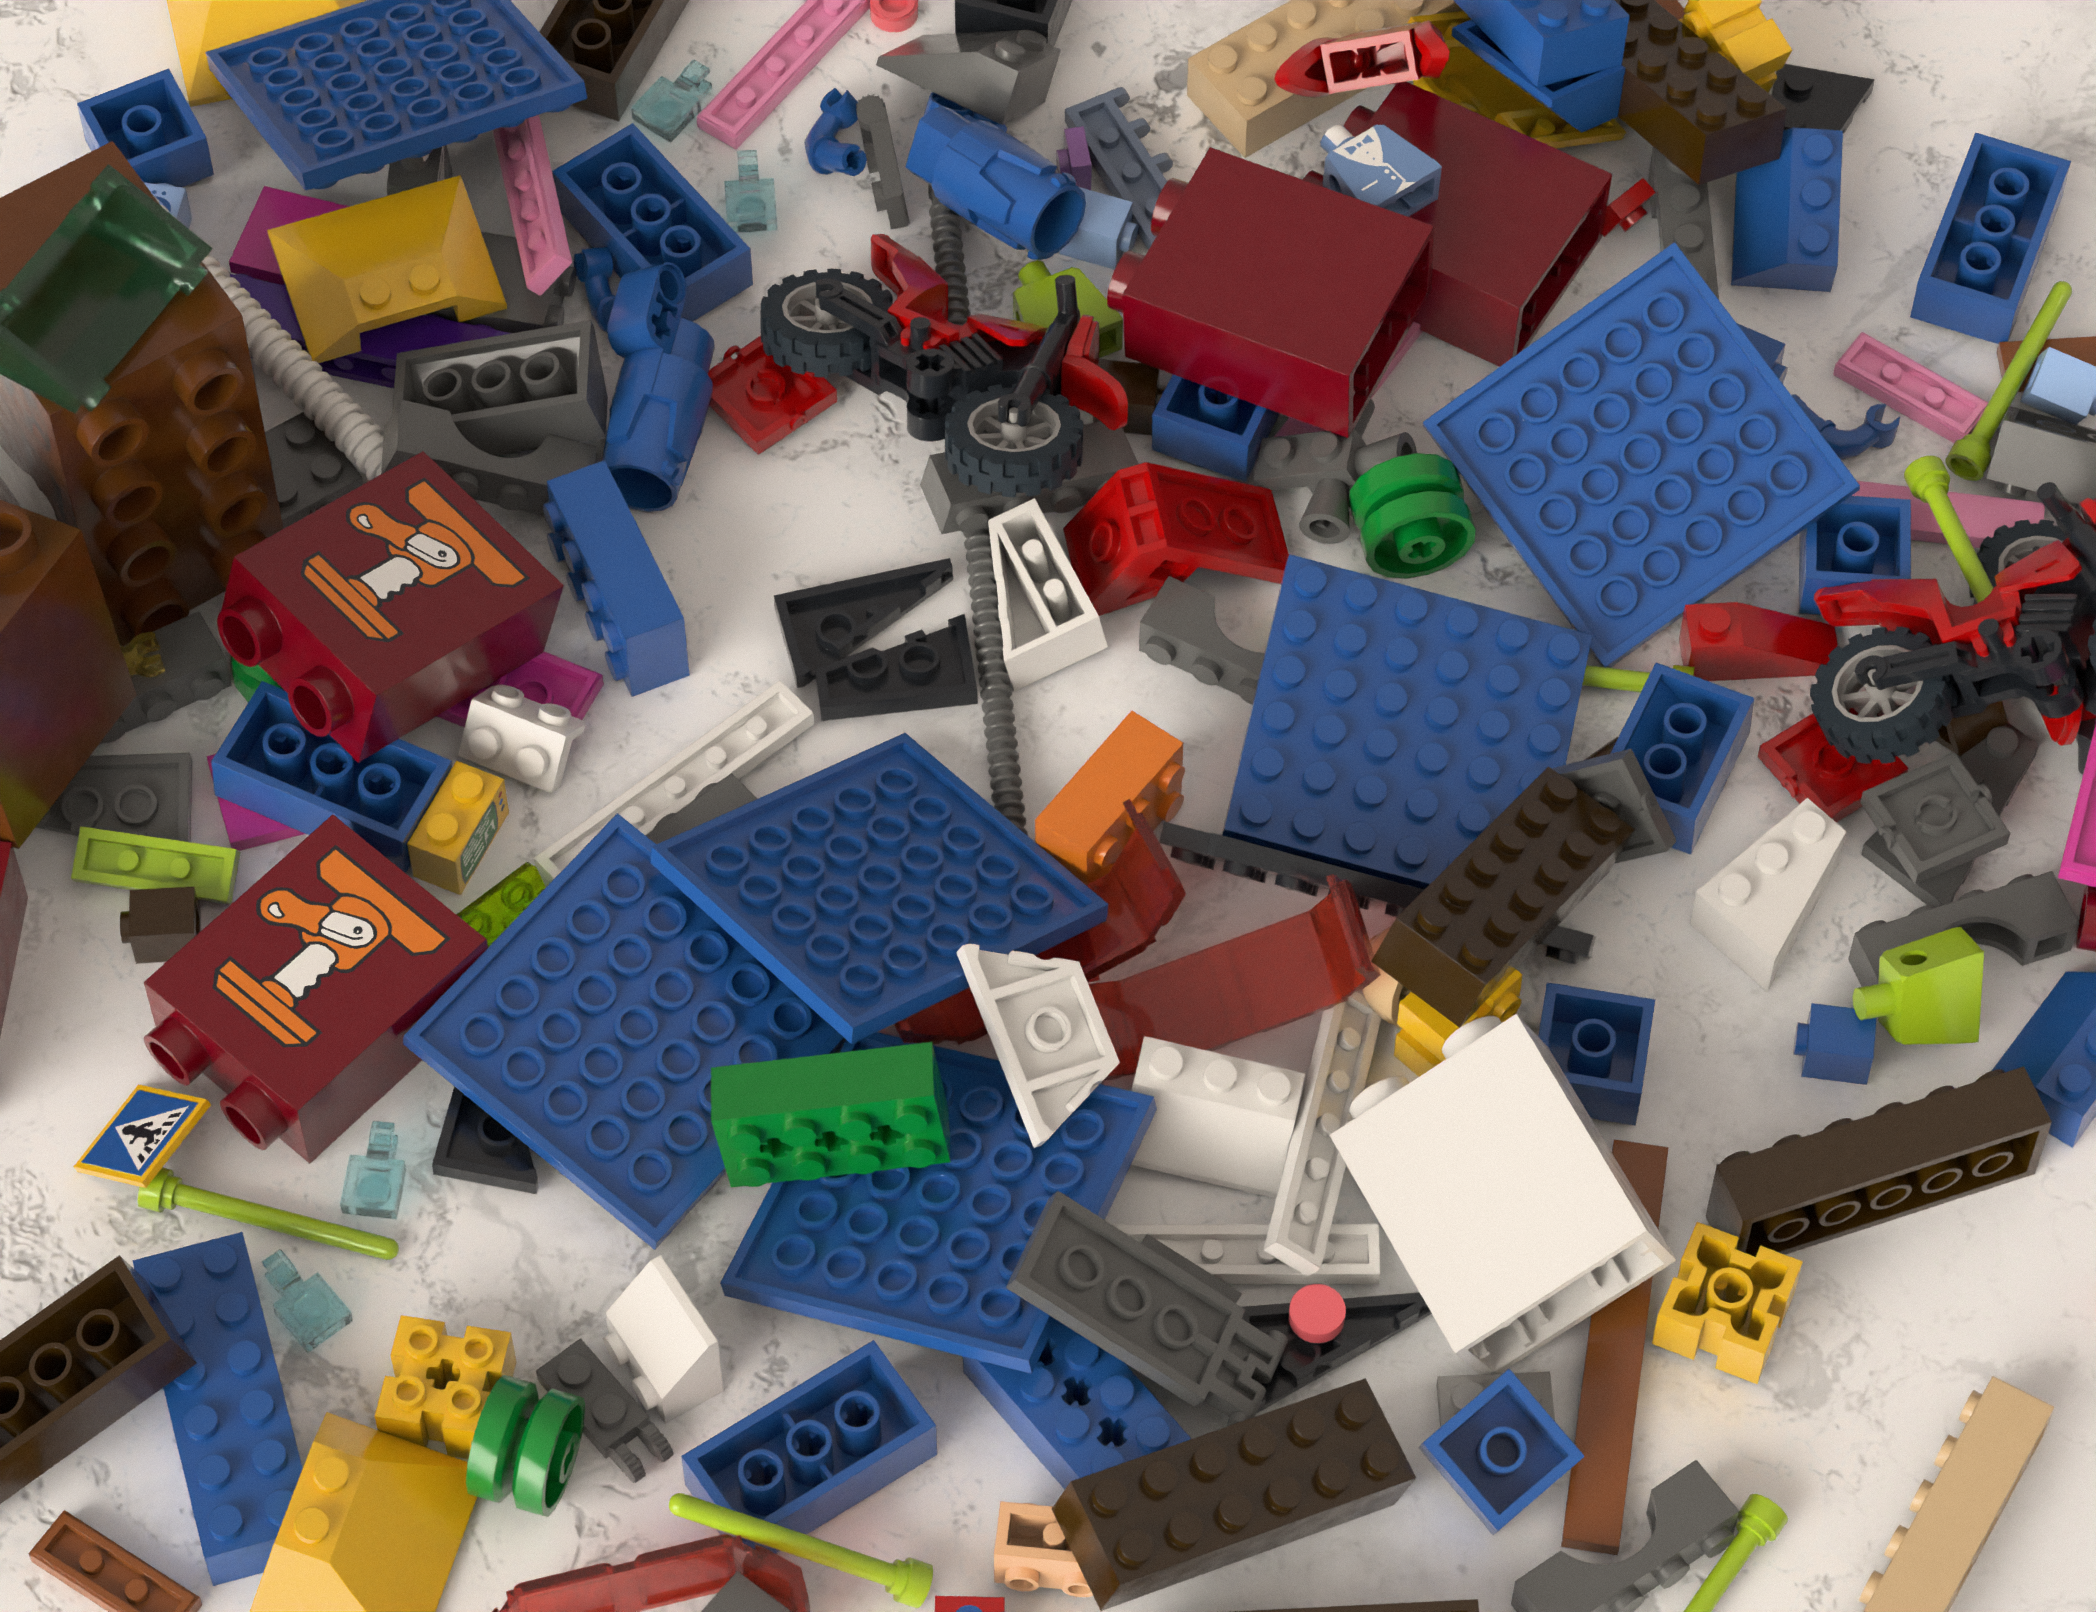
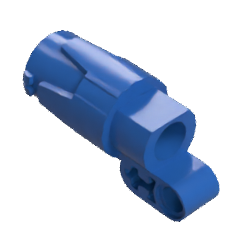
[905,92,1086,260]
[602,262,715,512]

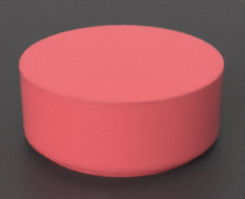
[870,0,918,32]
[1289,1284,1346,1343]

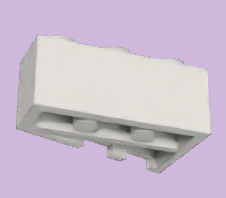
[988,498,1108,692]
[1690,798,1846,992]

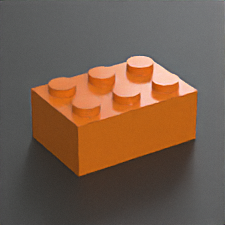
[1035,711,1185,895]

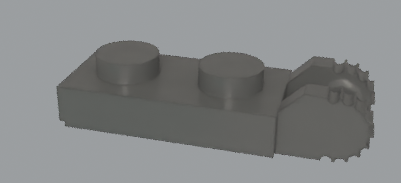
[856,94,910,229]
[536,1338,674,1483]

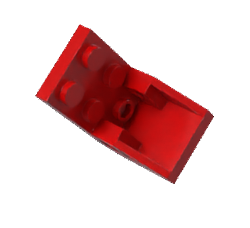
[1063,462,1289,616]

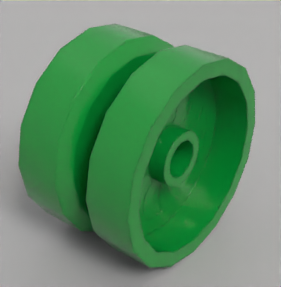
[1349,453,1476,579]
[466,1375,585,1517]

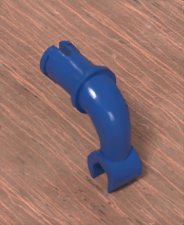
[804,88,867,176]
[573,247,616,333]
[1792,394,1900,460]

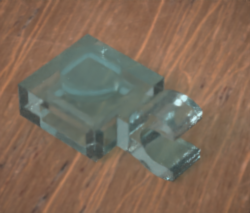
[631,59,712,143]
[724,150,777,233]
[340,1121,407,1219]
[262,1249,353,1353]

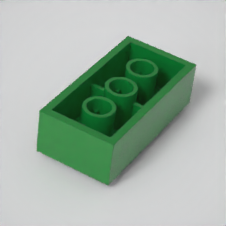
[711,1042,951,1188]

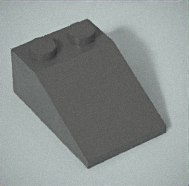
[876,30,1061,125]

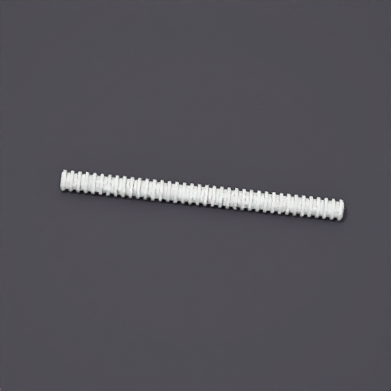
[154,196,384,481]

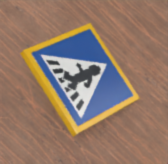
[73,1084,211,1188]

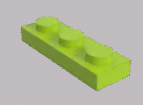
[71,826,241,905]

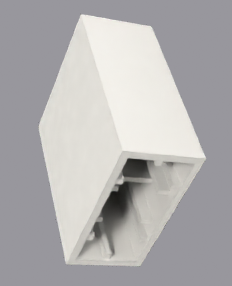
[1330,1014,1677,1375]

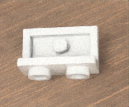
[458,685,586,793]

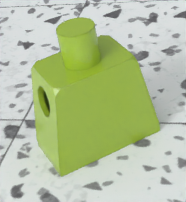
[1013,260,1123,358]
[1853,927,1984,1045]

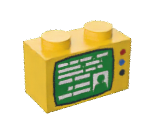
[407,760,509,895]

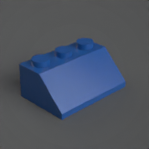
[1451,19,1626,133]
[1731,127,1843,292]
[1610,662,1754,855]
[1992,972,2096,1148]

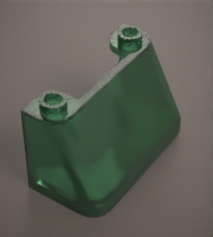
[0,164,213,414]

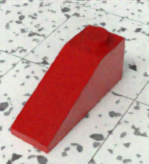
[1679,602,1838,681]

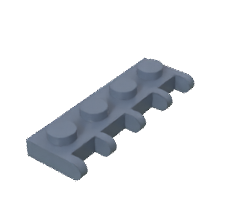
[1065,87,1173,250]

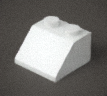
[603,1255,724,1424]

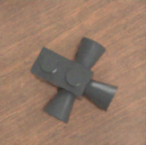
[1253,399,1417,544]

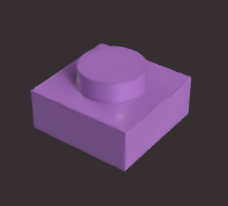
[1056,126,1092,190]

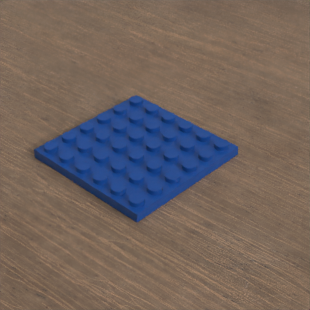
[205,0,587,191]
[1422,242,1860,668]
[1222,554,1592,890]
[651,733,1109,1044]
[403,813,846,1250]
[720,1032,1157,1374]

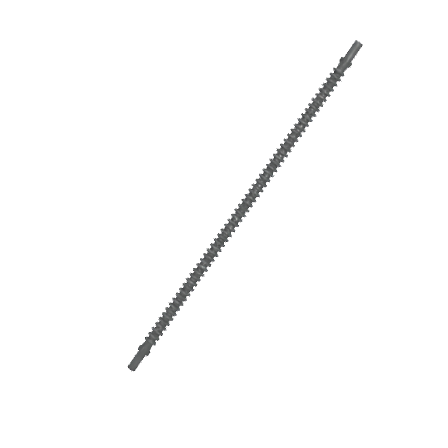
[928,184,1028,836]

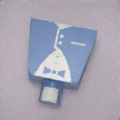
[1320,124,1442,217]

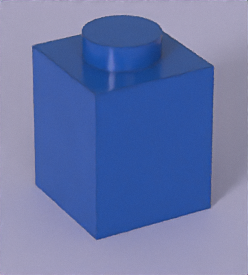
[1793,1003,1877,1085]

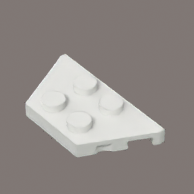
[956,943,1120,1148]

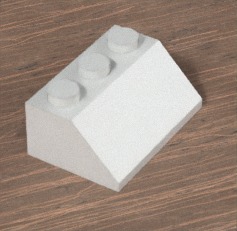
[1131,1036,1305,1198]

